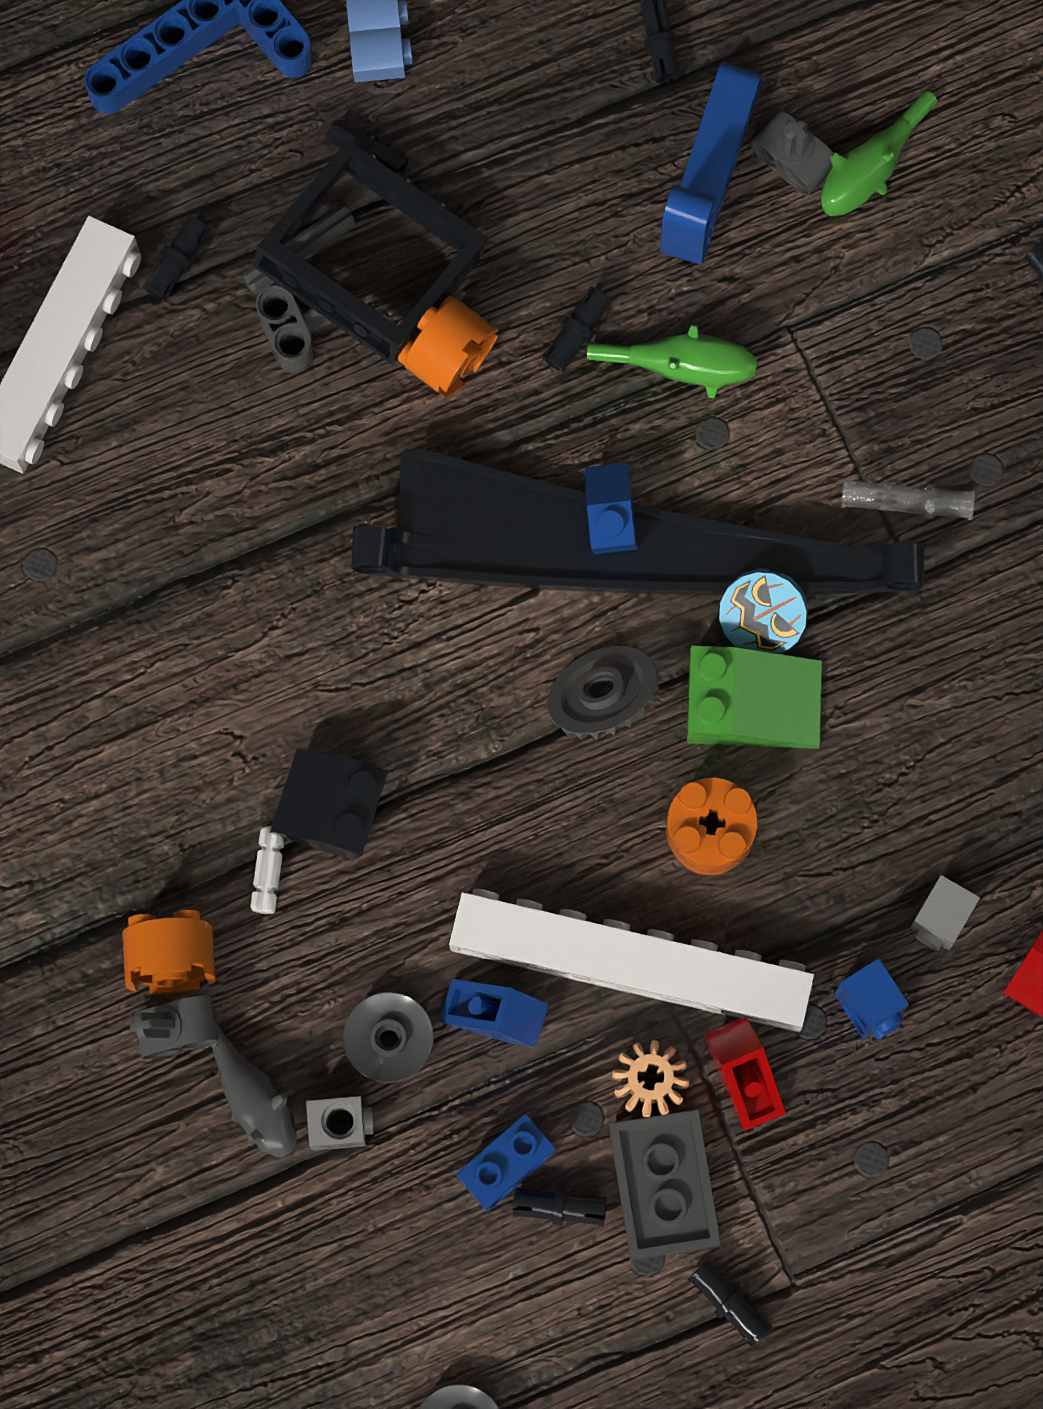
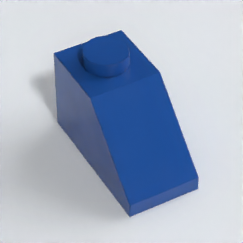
[585,462,638,555]
[439,979,549,1047]

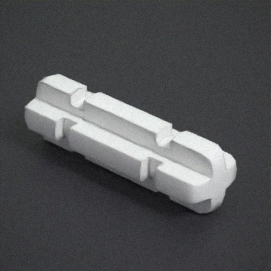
[250,826,285,914]

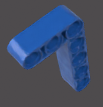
[84,0,313,114]
[660,62,763,265]

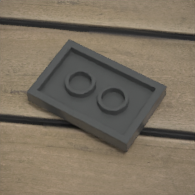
[609,1110,721,1261]

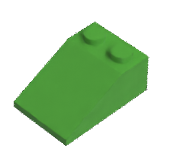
[687,646,822,749]

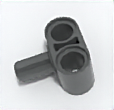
[750,111,833,196]
[256,285,332,373]
[130,995,218,1059]

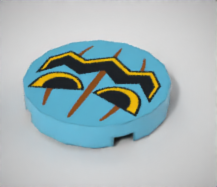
[719,568,808,654]

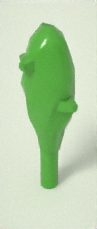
[821,91,937,216]
[587,325,758,398]

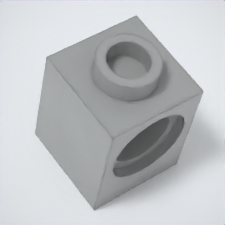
[910,875,980,951]
[306,1096,374,1151]

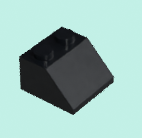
[269,748,388,861]

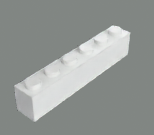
[0,216,141,474]

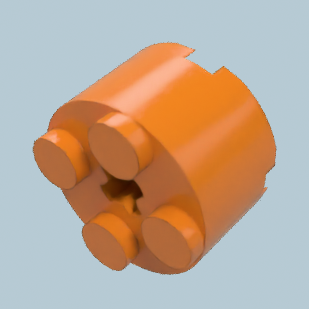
[397,295,498,399]
[666,778,757,875]
[122,910,216,995]

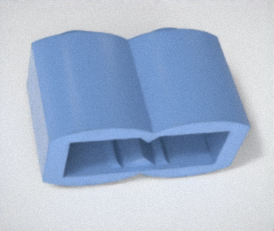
[346,0,412,82]

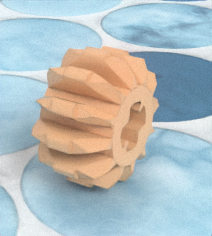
[612,1040,689,1118]

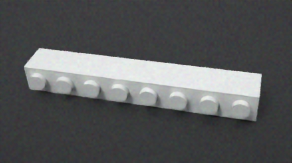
[449,889,814,1033]

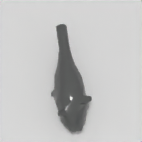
[210,1020,297,1159]

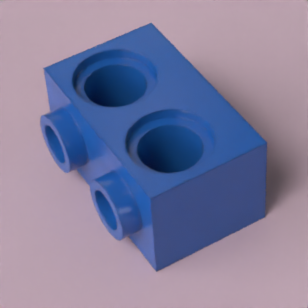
[834,958,909,1040]
[456,1114,556,1213]

